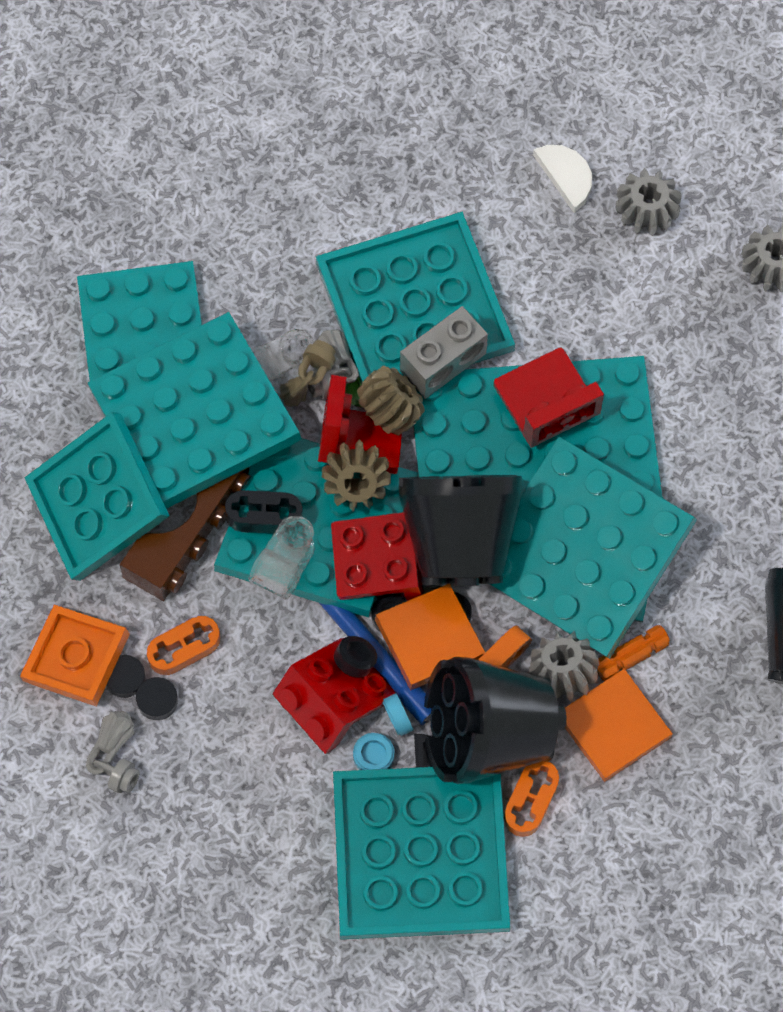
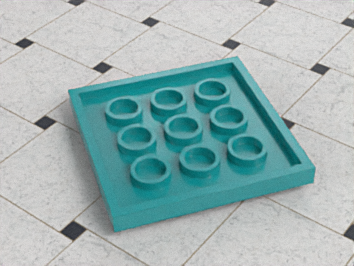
[316,211,515,384]
[88,312,302,509]
[489,437,697,659]
[214,438,418,618]
[333,767,510,940]

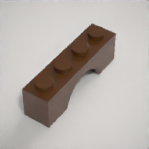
[120,467,251,602]

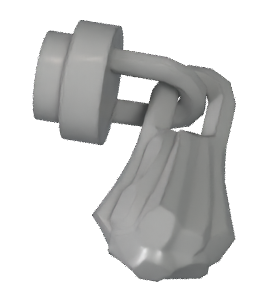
[308,329,358,399]
[86,711,140,793]

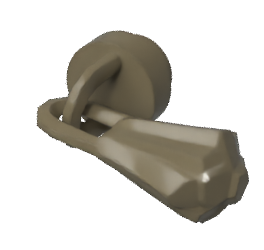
[279,340,336,407]

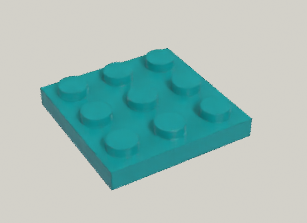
[77,261,202,381]
[24,412,170,581]

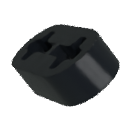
[225,490,303,534]

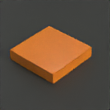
[375,583,485,691]
[20,604,130,707]
[564,669,673,782]

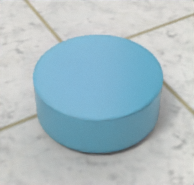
[382,693,414,736]
[353,733,395,770]

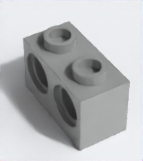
[400,306,488,399]

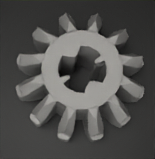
[615,168,682,236]
[741,224,783,292]
[529,631,599,702]

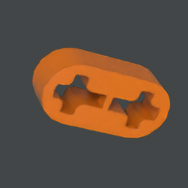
[147,616,220,675]
[478,625,532,668]
[504,761,559,837]

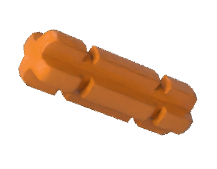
[597,625,670,681]

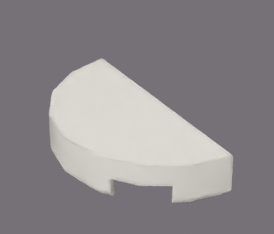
[533,145,592,213]

